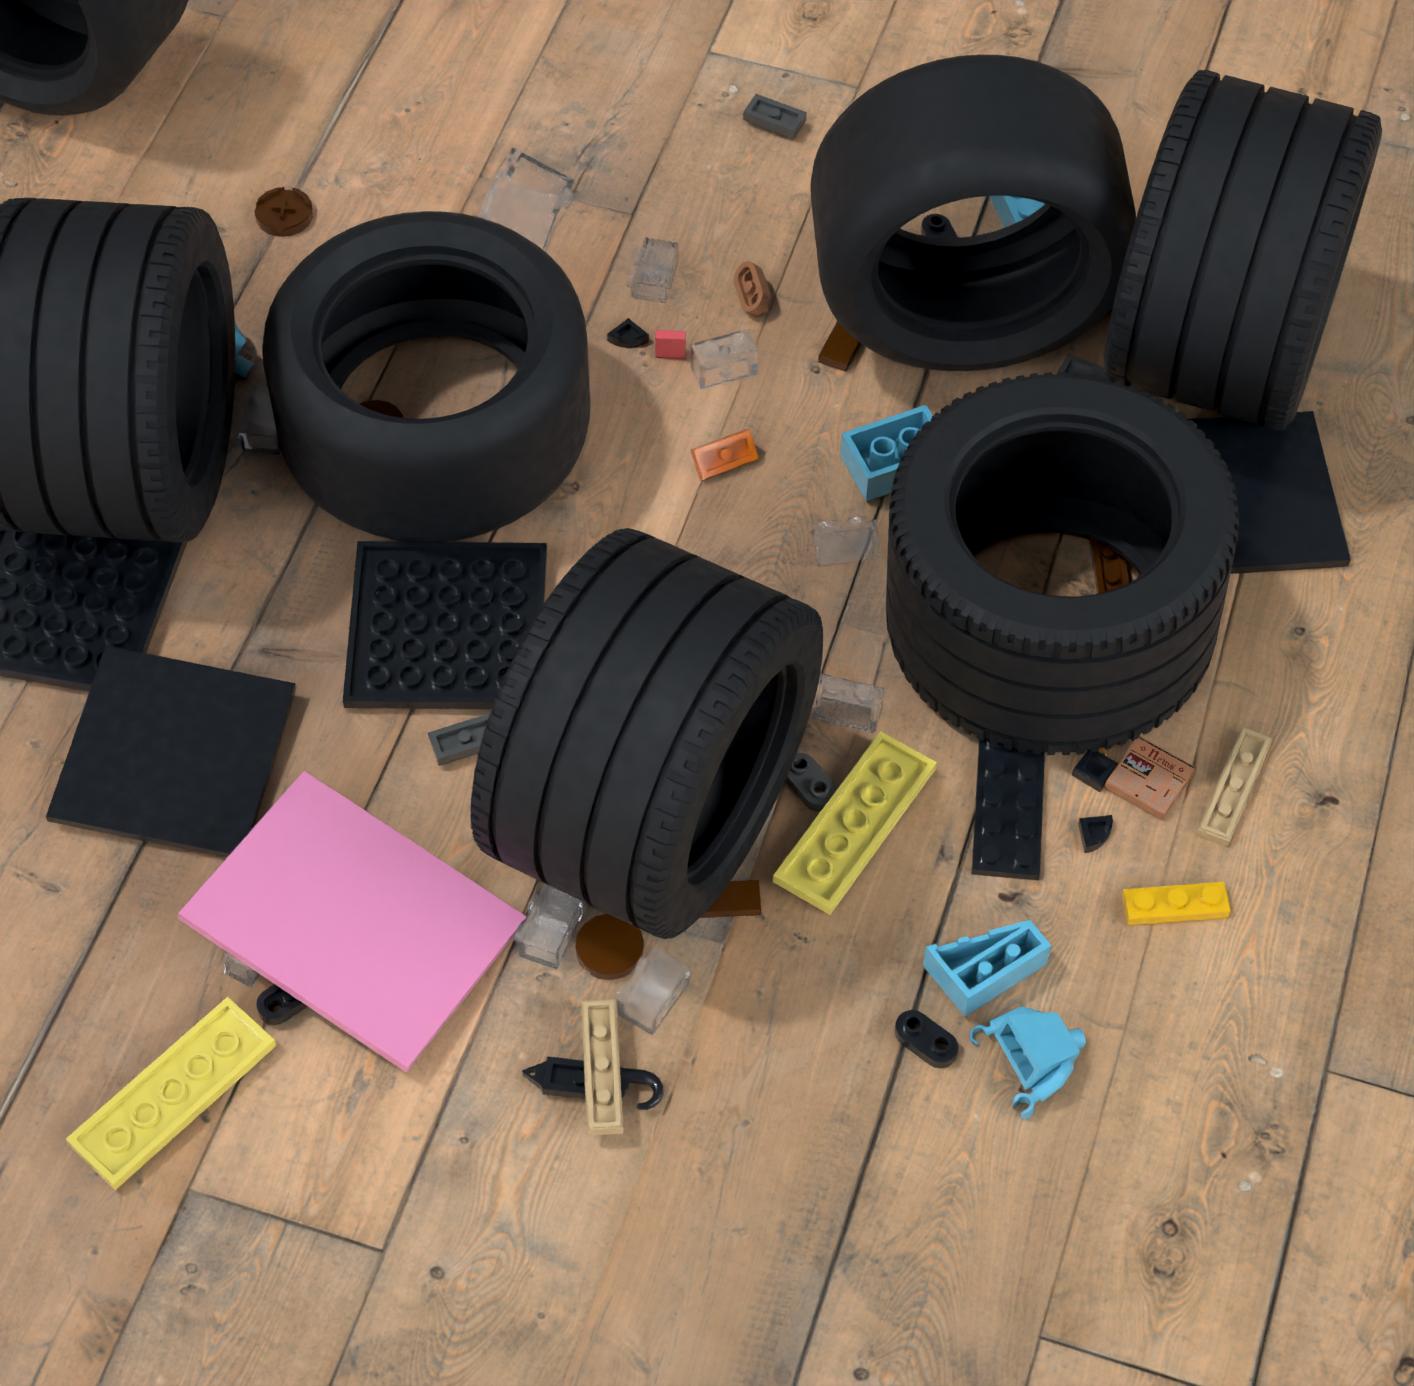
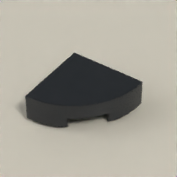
[607,318,649,348]
[1078,815,1113,853]

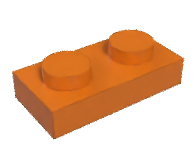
[690,429,759,480]

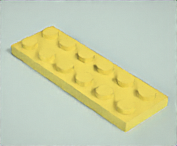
[773,731,937,915]
[66,997,276,1190]

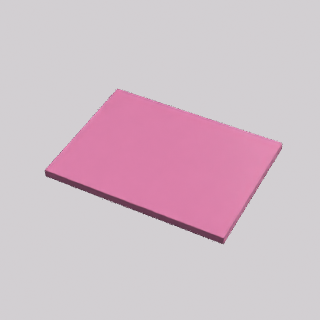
[178,771,527,1073]

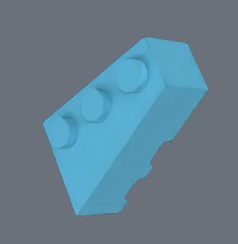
[923,920,1052,1017]

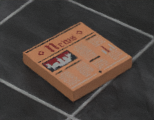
[1104,736,1197,820]

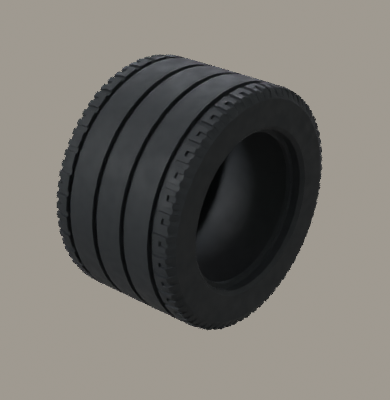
[1104,70,1382,430]
[0,197,236,542]
[886,372,1239,755]
[470,528,823,939]

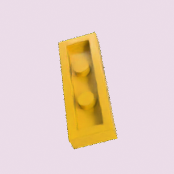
[1122,882,1231,926]

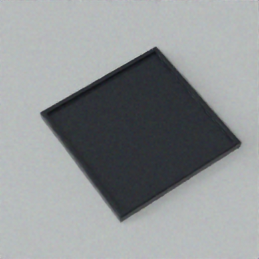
[1186,411,1351,574]
[46,645,296,858]

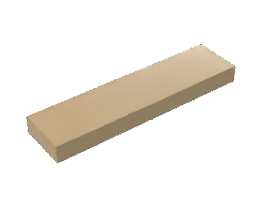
[1196,726,1273,847]
[581,999,623,1136]

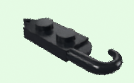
[522,1056,664,1110]

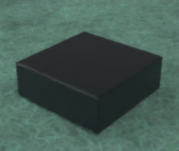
[1072,750,1119,792]

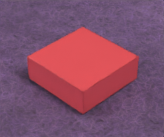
[655,330,686,359]

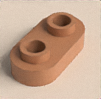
[734,261,771,316]

